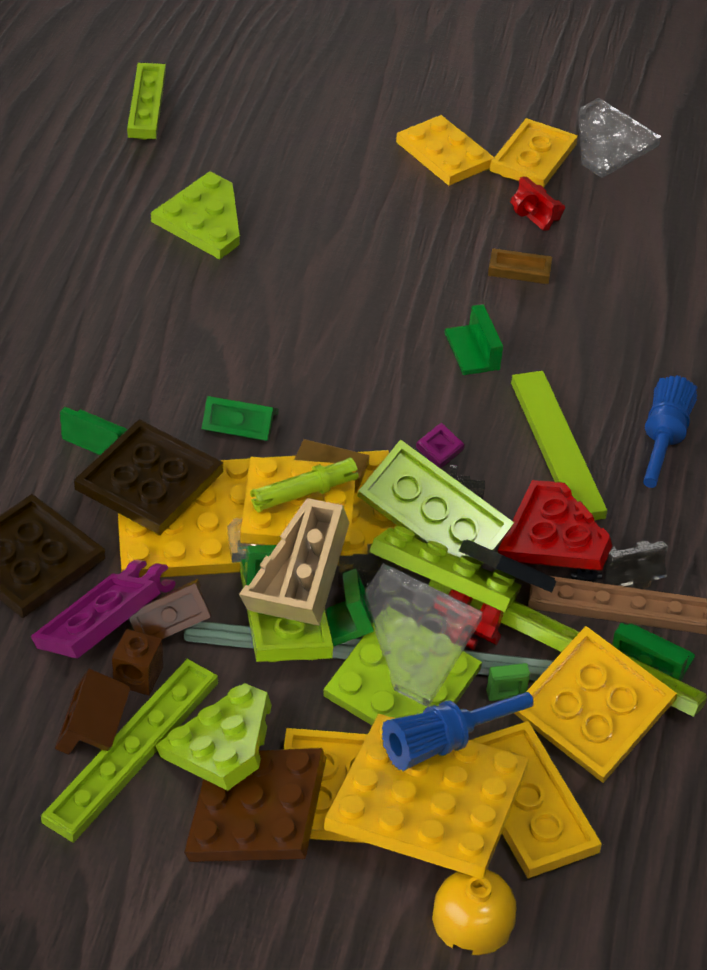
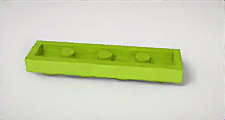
[127,63,166,140]

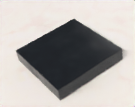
[459,539,557,593]

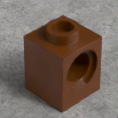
[112,629,163,696]

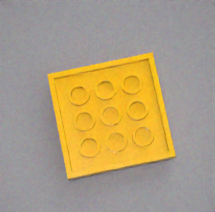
[324,713,529,879]

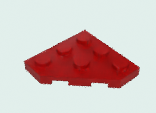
[498,480,612,571]

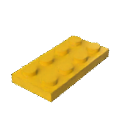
[471,721,602,879]

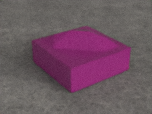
[416,423,465,469]

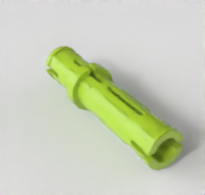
[250,457,359,512]

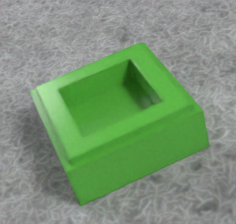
[486,663,530,701]

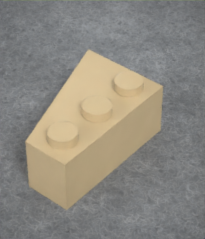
[239,498,349,626]

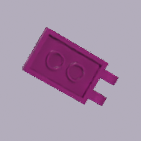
[30,560,176,659]

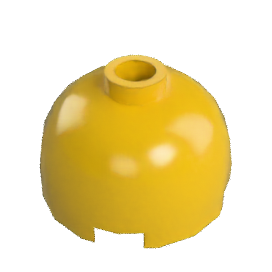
[432,869,517,955]

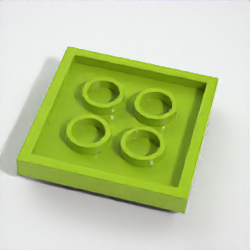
[323,606,482,725]

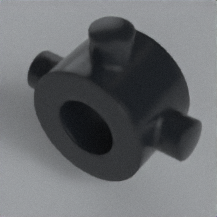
[571,568,603,582]

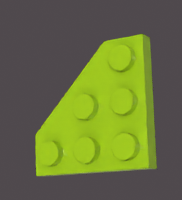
[151,171,240,260]
[155,683,272,791]

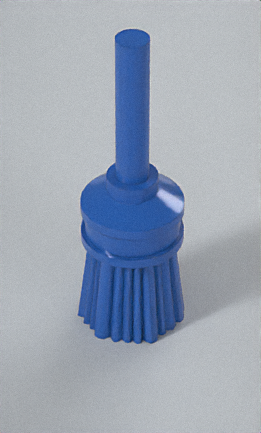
[643,375,698,488]
[382,692,534,771]

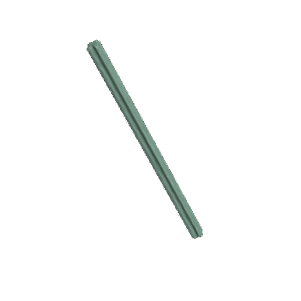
[184,621,554,681]

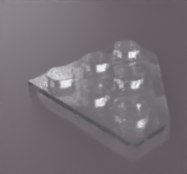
[578,98,661,178]
[364,563,483,707]

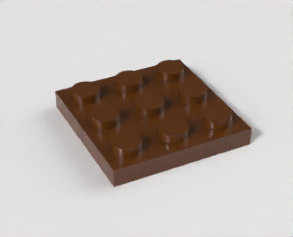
[184,748,327,862]

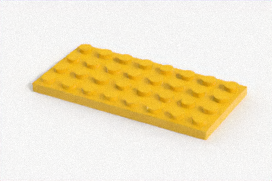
[118,450,397,578]

